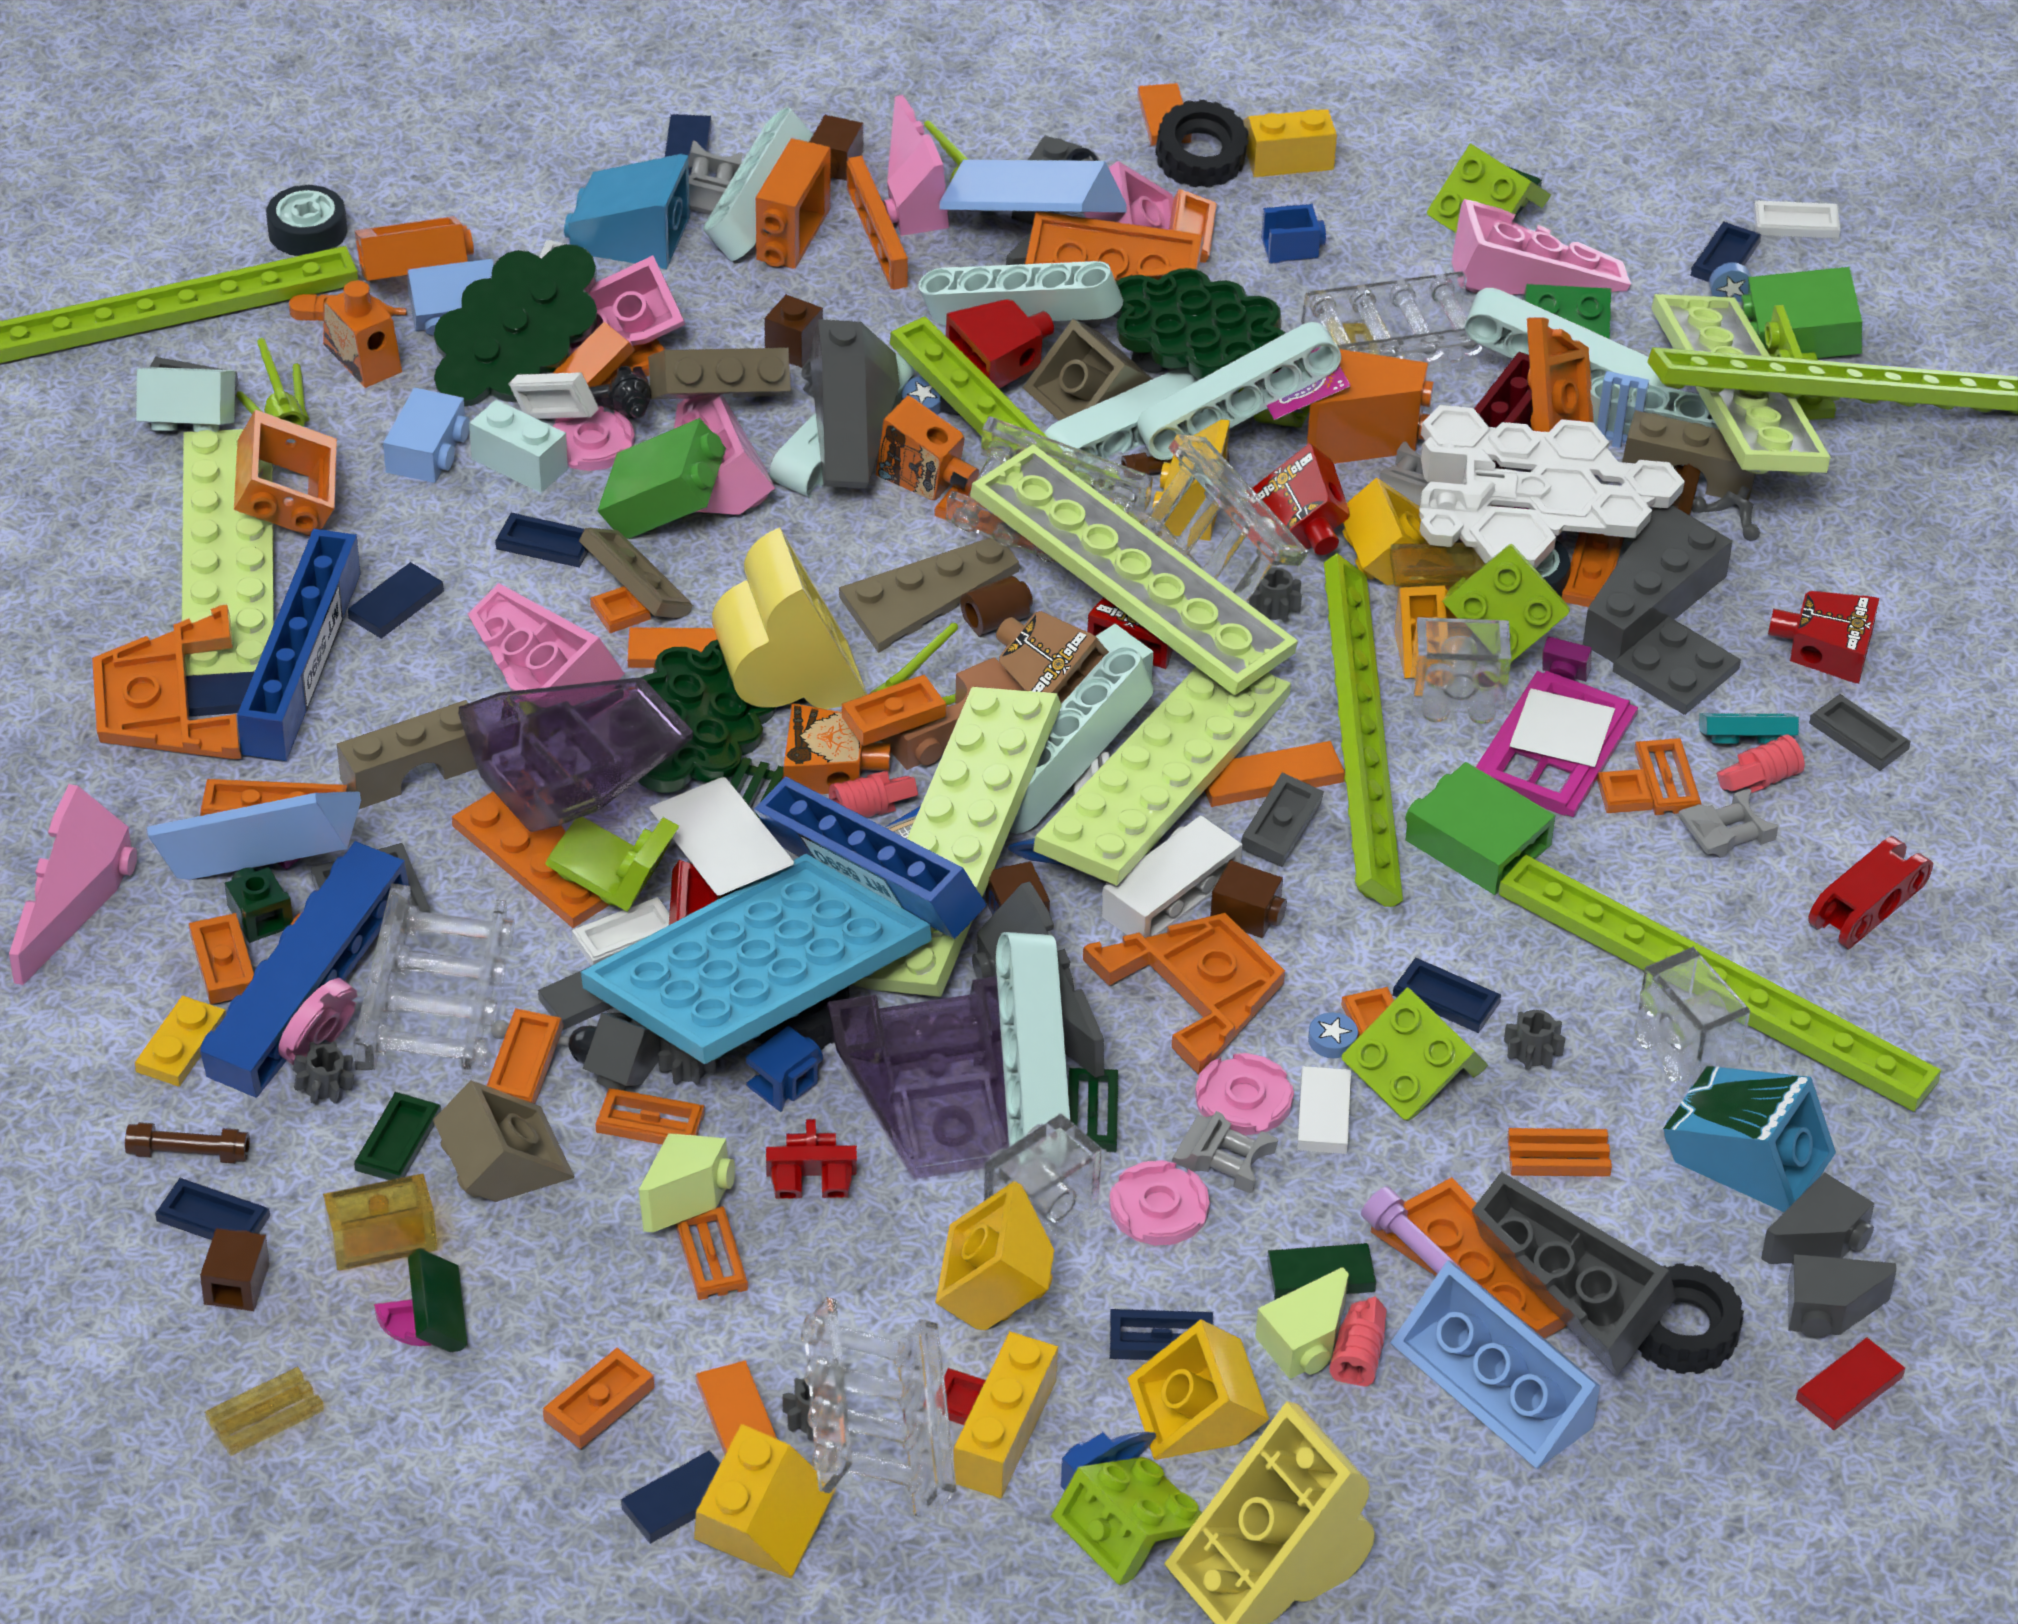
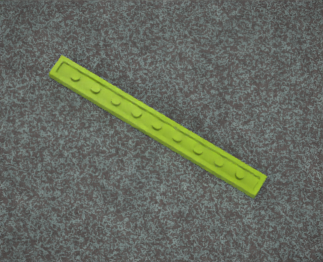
[0,246,358,363]
[1647,347,2018,415]
[1324,553,1403,907]
[1499,855,1941,1112]

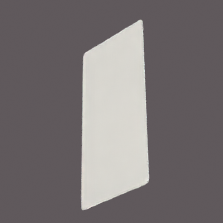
[650,777,794,895]

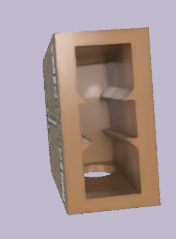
[996,611,1109,704]

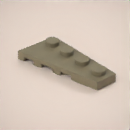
[839,535,1019,653]

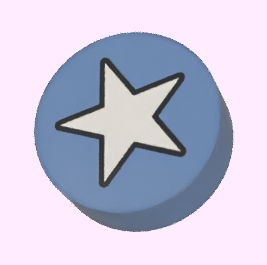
[1709,263,1751,302]
[901,376,941,415]
[1308,1012,1358,1059]

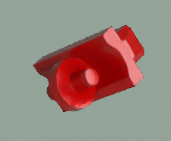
[766,1119,857,1199]

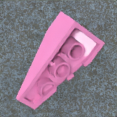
[883,95,949,236]
[1084,161,1173,229]
[1452,199,1631,294]
[570,256,686,355]
[674,394,775,515]
[468,583,625,708]
[9,784,137,985]

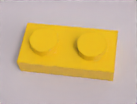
[134,995,226,1087]

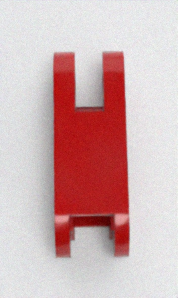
[1808,836,1933,949]

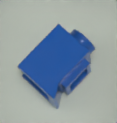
[1261,204,1326,264]
[746,1025,823,1112]

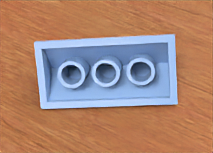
[940,160,1126,213]
[147,791,361,880]
[1390,1260,1600,1469]

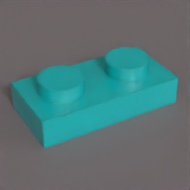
[1699,713,1799,744]

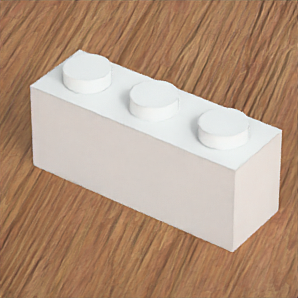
[1102,815,1243,937]

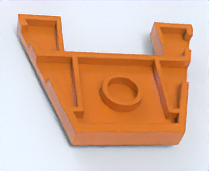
[92,605,242,759]
[1083,913,1285,1075]

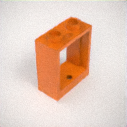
[756,138,830,269]
[354,216,474,281]
[234,410,337,536]

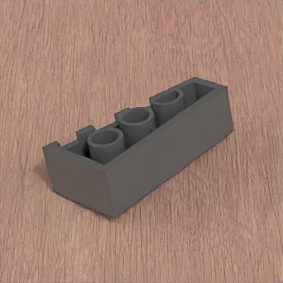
[1583,505,1733,663]
[1472,1171,1677,1376]

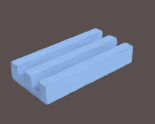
[1597,371,1649,448]

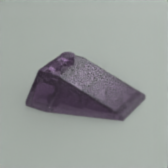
[458,677,693,832]
[827,976,1012,1179]

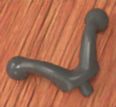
[1691,485,1760,541]

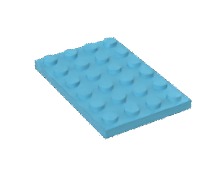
[581,854,932,1064]

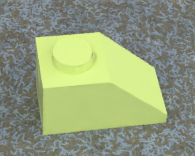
[639,1133,735,1232]
[1255,1267,1349,1379]

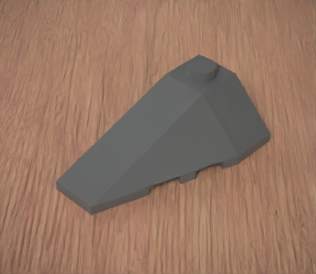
[809,319,900,488]
[972,882,1104,1077]

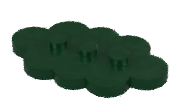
[434,244,598,407]
[1113,268,1286,379]
[615,639,776,793]

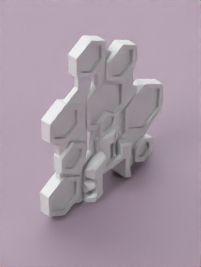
[1419,405,1685,569]

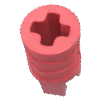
[1716,734,1805,793]
[829,771,918,818]
[1329,1297,1386,1387]

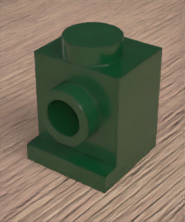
[224,867,293,943]

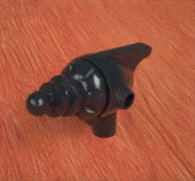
[589,366,651,419]

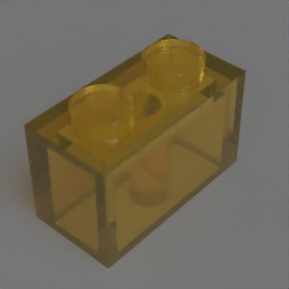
[323,1173,437,1271]

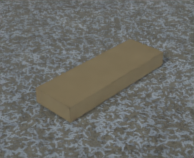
[579,528,693,618]

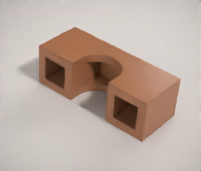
[881,657,1025,770]

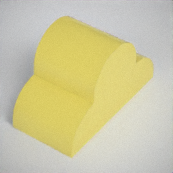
[712,527,868,709]
[1164,1401,1375,1624]

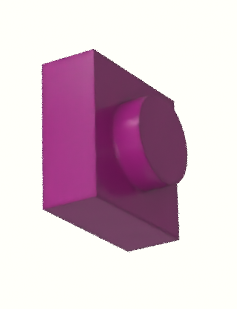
[1542,636,1592,682]

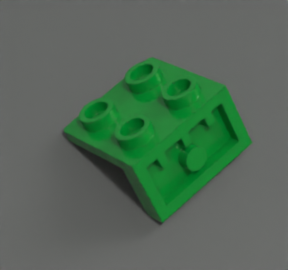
[1522,284,1611,339]

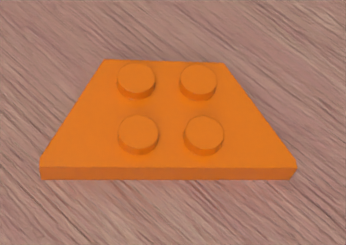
[1527,317,1594,432]

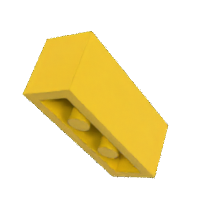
[952,1331,1058,1499]

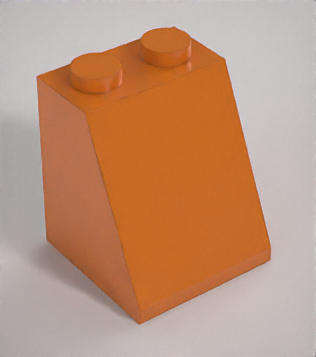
[1307,349,1434,464]

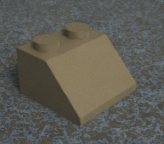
[1023,319,1153,421]
[433,1080,575,1202]

